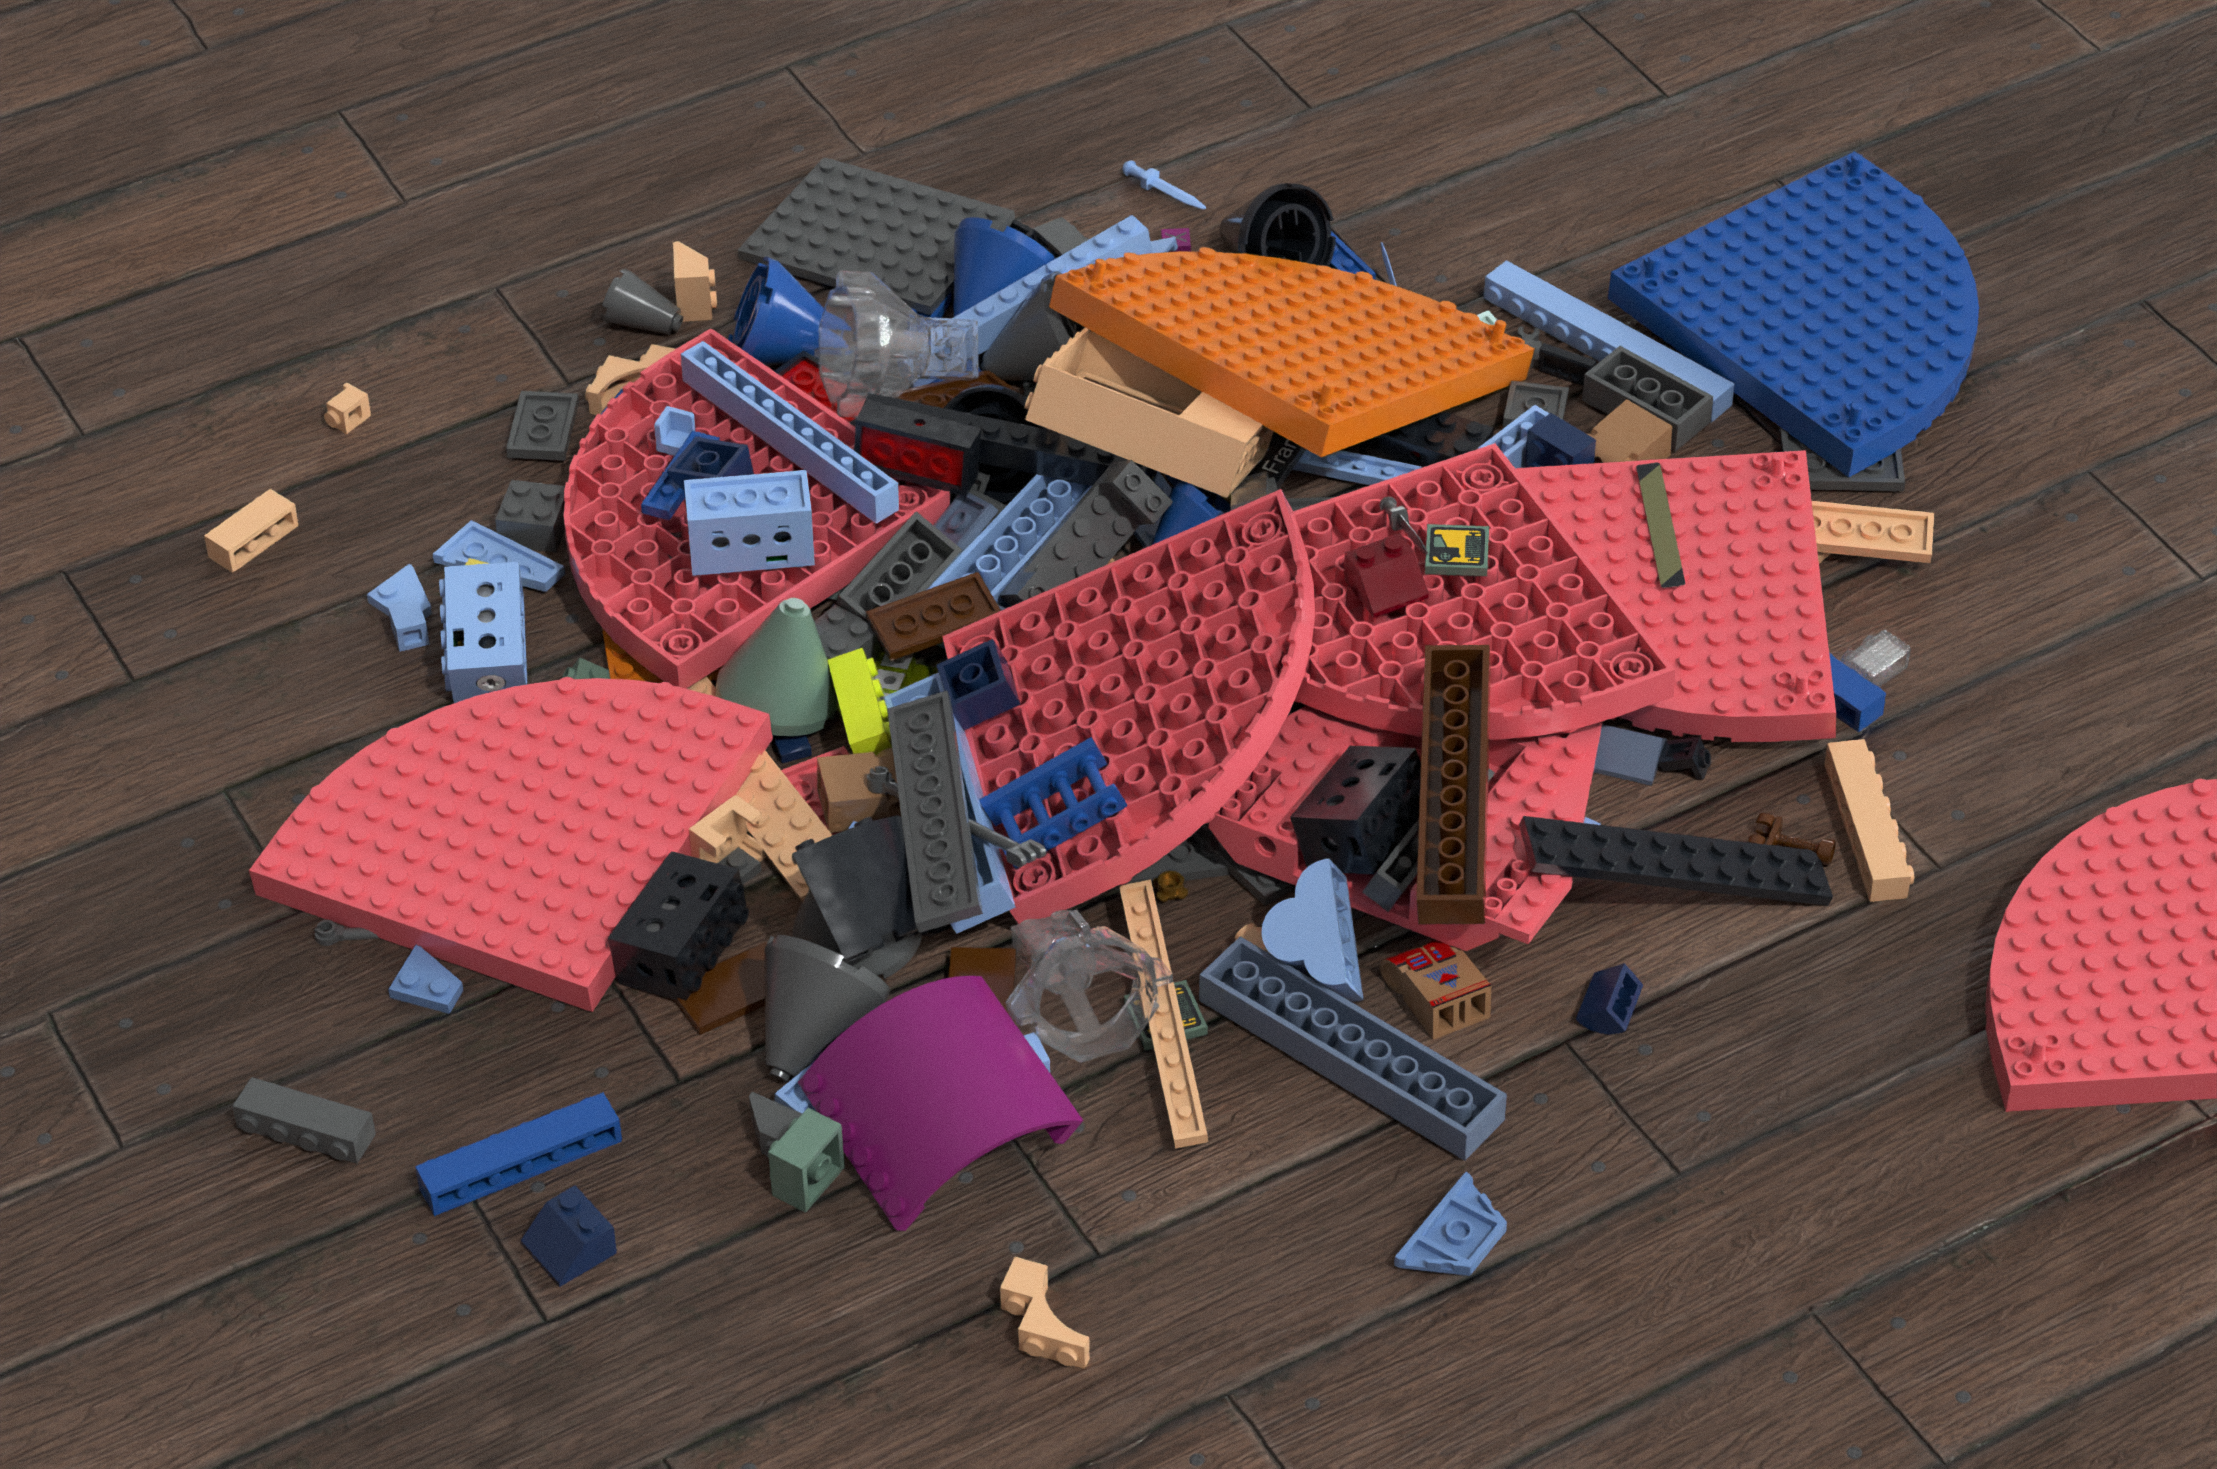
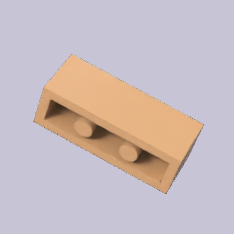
[204,489,299,573]

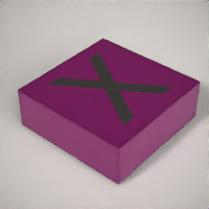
[1161,228,1191,252]

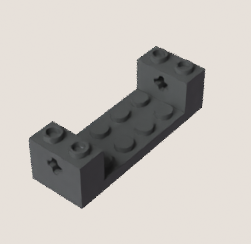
[999,460,1173,607]

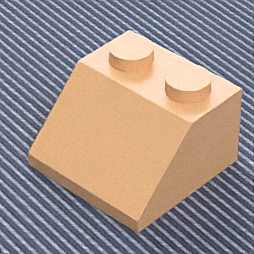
[673,242,717,322]

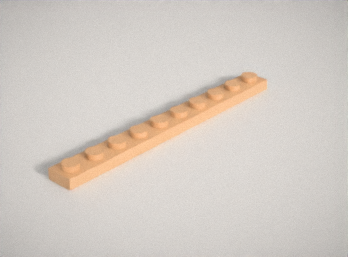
[1119,880,1208,1149]

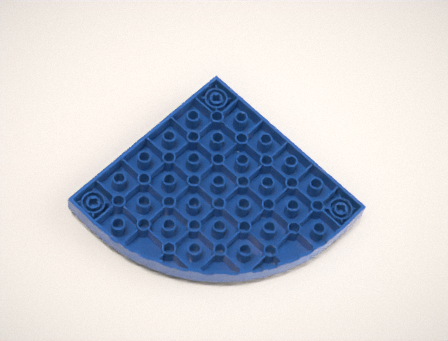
[1608,151,1979,477]

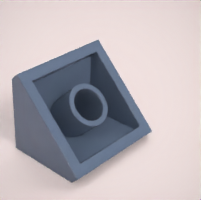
[1594,724,1667,786]

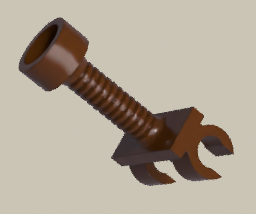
[1747,813,1836,865]

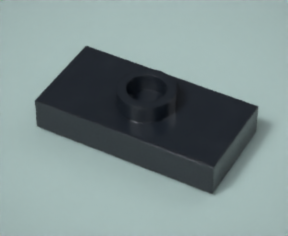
[1538,343,1596,386]

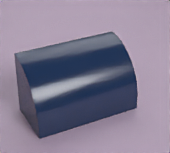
[1576,963,1643,1035]

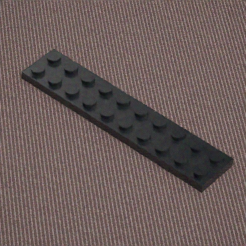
[1519,816,1833,906]

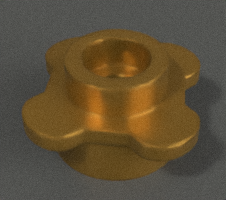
[1153,871,1188,902]

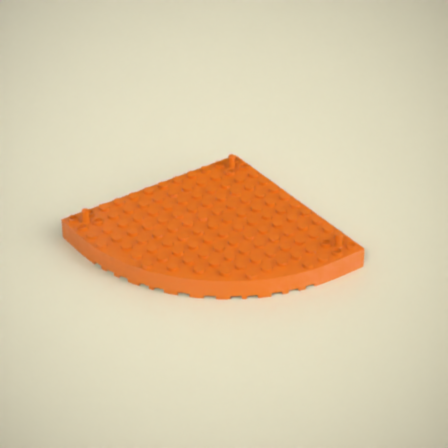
[1049,247,1535,457]

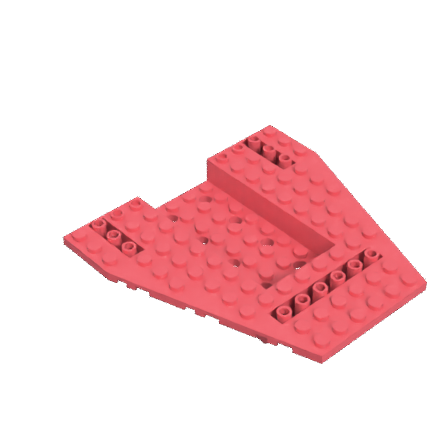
[1209,705,1603,951]

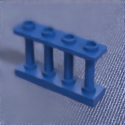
[979,737,1127,868]

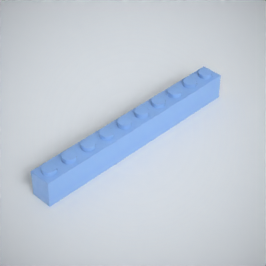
[894,215,1153,388]
[1484,260,1735,423]
[681,341,899,524]

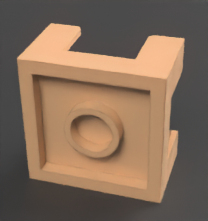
[689,795,766,863]

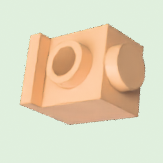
[324,383,371,434]

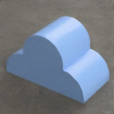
[1262,858,1364,1002]

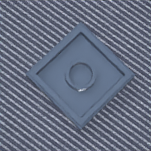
[933,493,998,553]

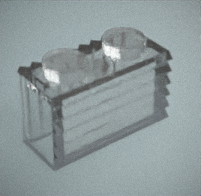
[1840,629,1911,687]

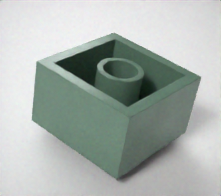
[768,1108,845,1213]

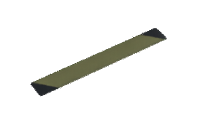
[1636,462,1685,588]

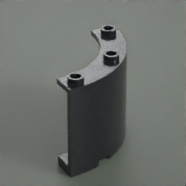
[792,815,952,963]

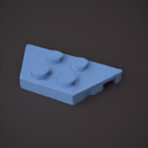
[1394,1172,1507,1276]

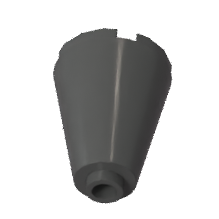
[600,268,684,335]

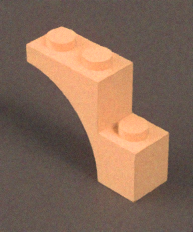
[585,344,675,415]
[1000,1257,1090,1369]

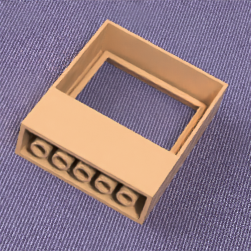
[1024,328,1274,498]

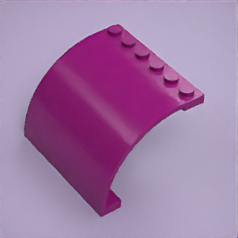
[798,976,1084,1231]

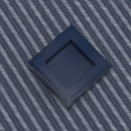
[773,735,812,763]

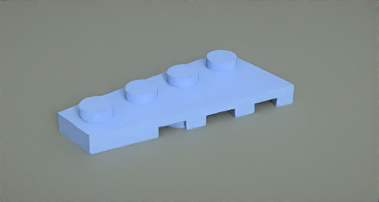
[433,520,565,592]

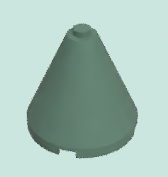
[715,598,839,736]

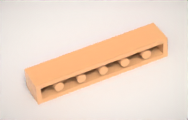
[1824,739,1914,902]

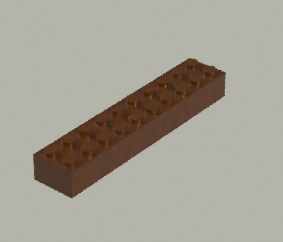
[1416,645,1491,924]

